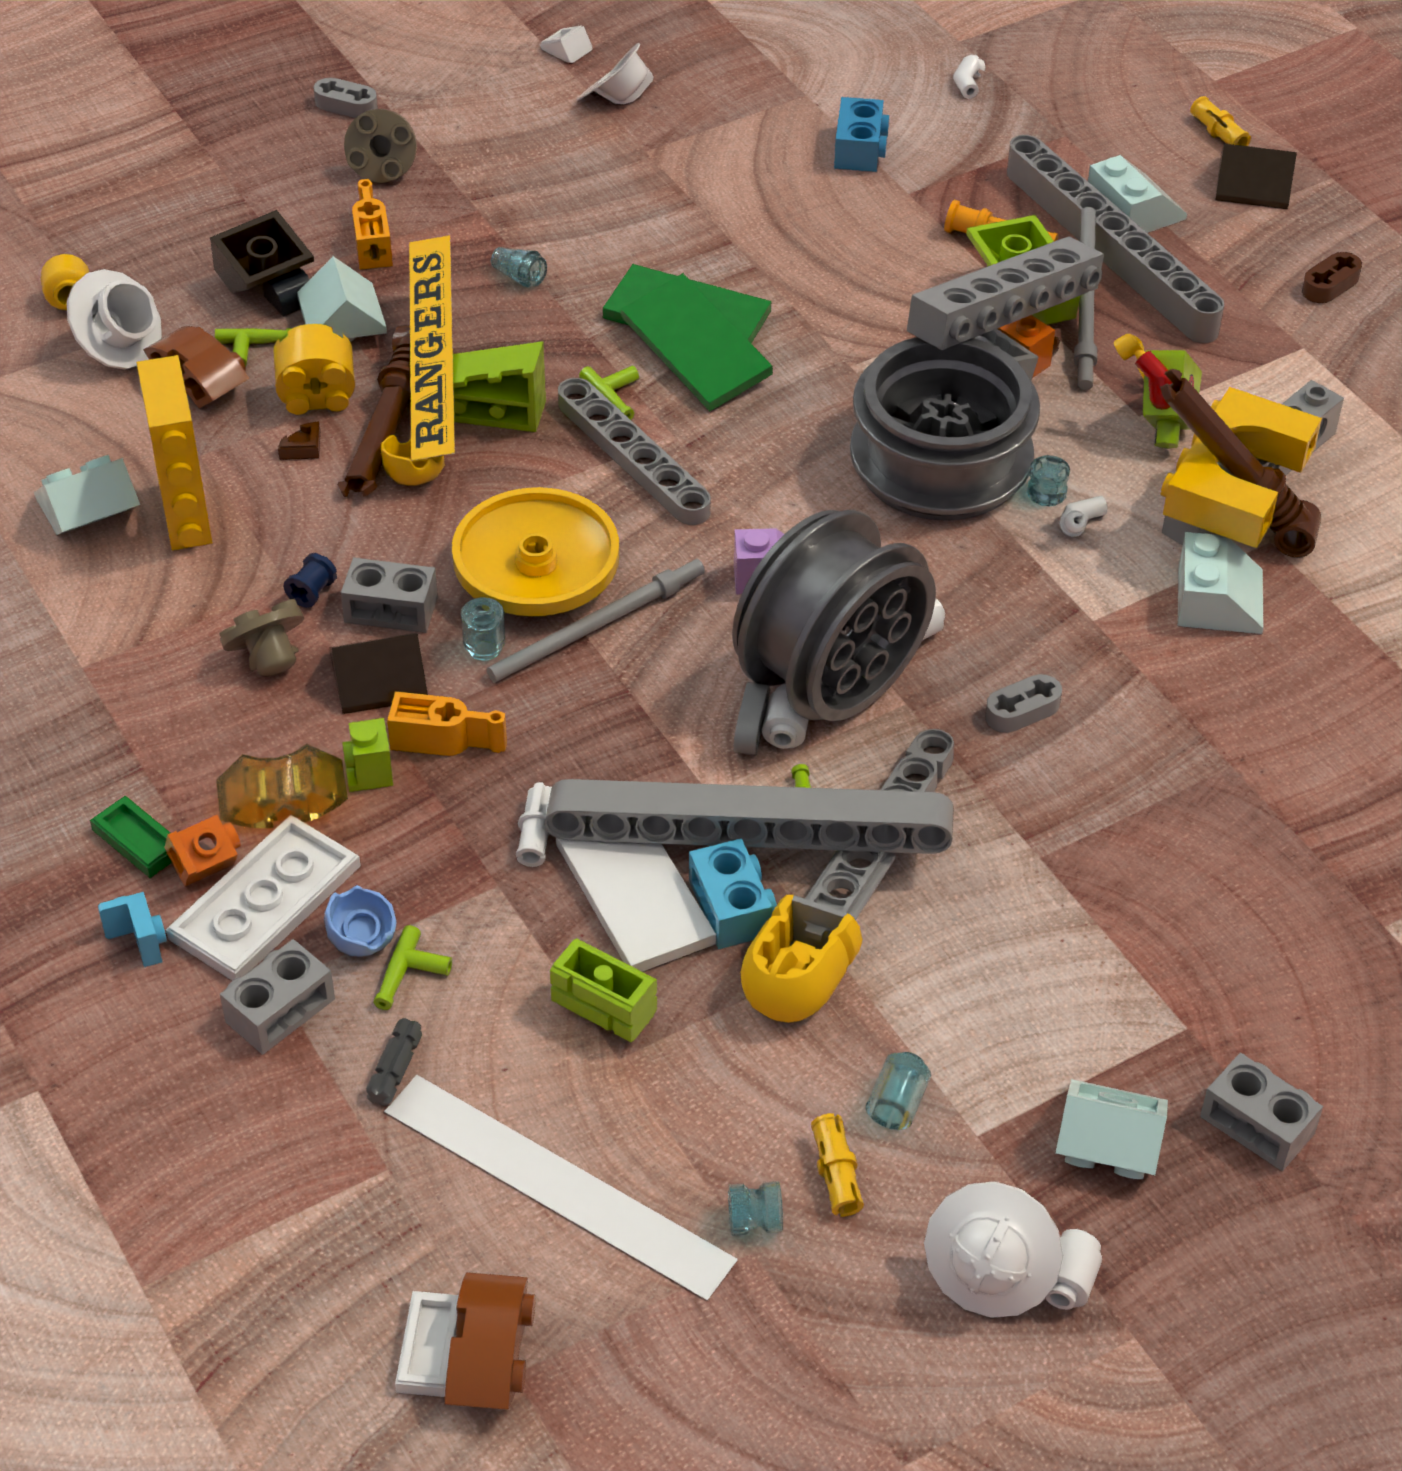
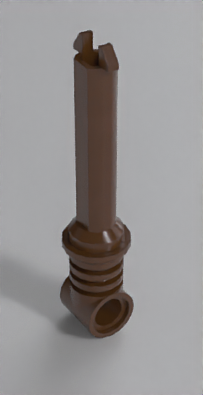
[337,325,411,497]
[1160,369,1321,558]

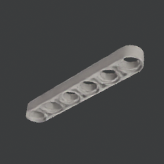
[558,378,711,525]

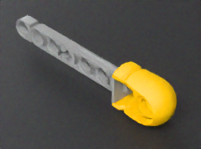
[740,729,954,1023]

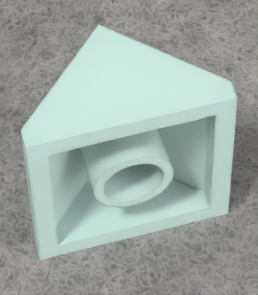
[297,256,387,338]

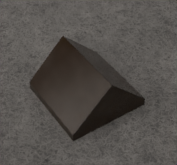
[1215,143,1297,209]
[329,633,428,714]

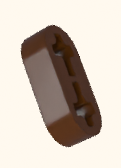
[1302,252,1362,303]

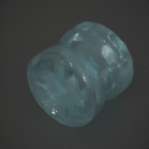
[1027,455,1070,506]

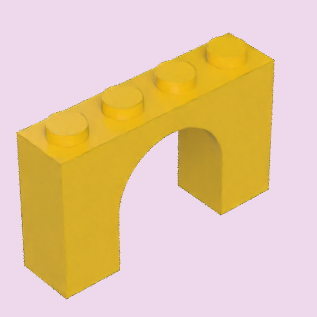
[136,355,213,551]
[1160,387,1322,548]

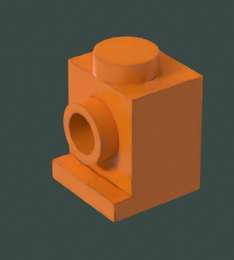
[164,815,241,887]

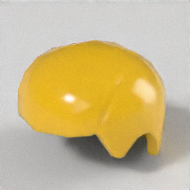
[381,435,445,486]

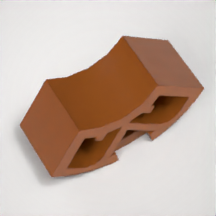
[143,326,250,409]
[444,1272,536,1410]

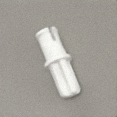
[516,782,552,867]

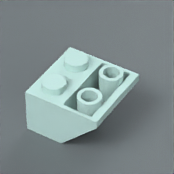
[34,455,140,535]

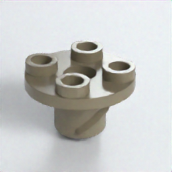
[344,109,417,183]
[219,599,304,676]

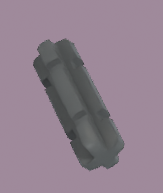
[366,1018,422,1106]

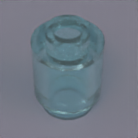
[461,597,506,661]

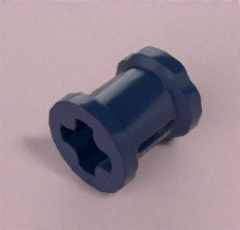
[283,553,337,608]

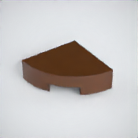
[278,421,321,460]

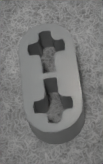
[313,78,378,118]
[985,674,1062,733]
[734,682,770,756]

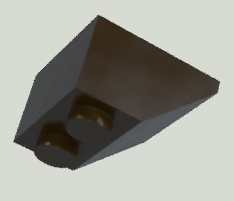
[210,210,314,293]

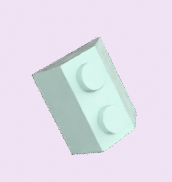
[1088,155,1187,233]
[1178,532,1263,634]
[1056,1079,1168,1179]

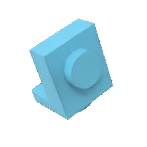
[98,892,167,967]

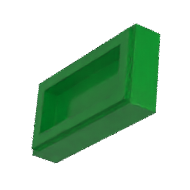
[90,796,172,878]

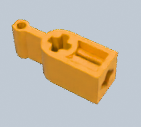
[352,179,393,270]
[387,691,507,756]

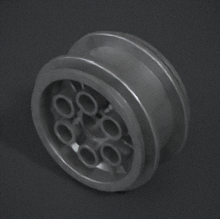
[850,337,1040,521]
[732,510,936,721]

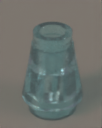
[491,247,547,287]

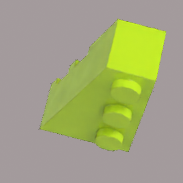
[453,341,546,432]

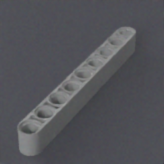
[1007,135,1224,343]
[544,779,954,854]

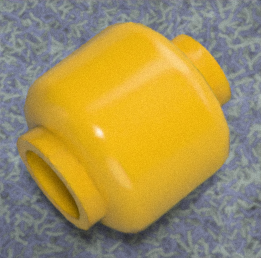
[40,254,89,311]

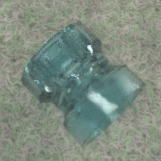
[728,1181,783,1236]

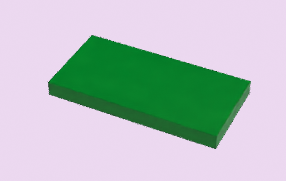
[603,264,772,343]
[621,273,773,412]

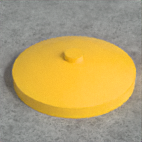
[452,487,619,616]

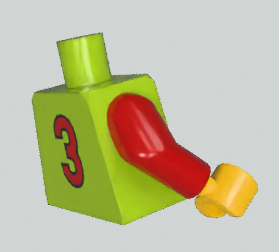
[1113,334,1202,449]

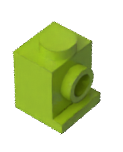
[342,718,394,792]

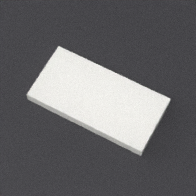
[166,815,361,981]
[556,838,716,972]

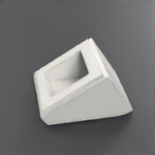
[540,26,592,63]

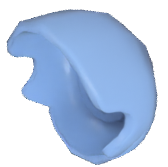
[324,885,397,957]

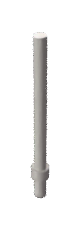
[1074,207,1098,390]
[487,559,705,683]

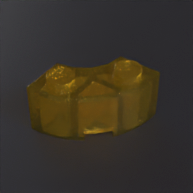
[216,744,348,829]

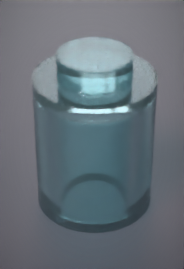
[866,1052,931,1130]

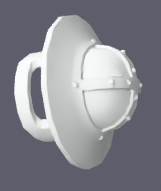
[67,269,162,370]
[924,1182,1063,1318]

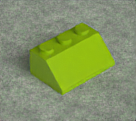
[966,215,1081,324]

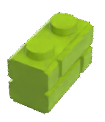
[550,938,657,1042]

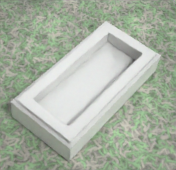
[395,1291,459,1397]

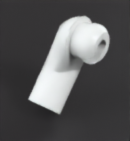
[953,55,985,99]
[1059,496,1108,537]

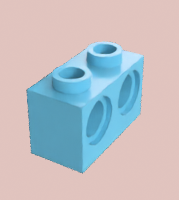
[689,838,777,949]

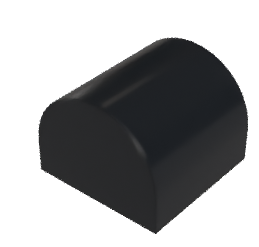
[263,268,310,316]

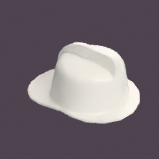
[577,43,653,104]

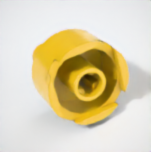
[273,324,355,415]

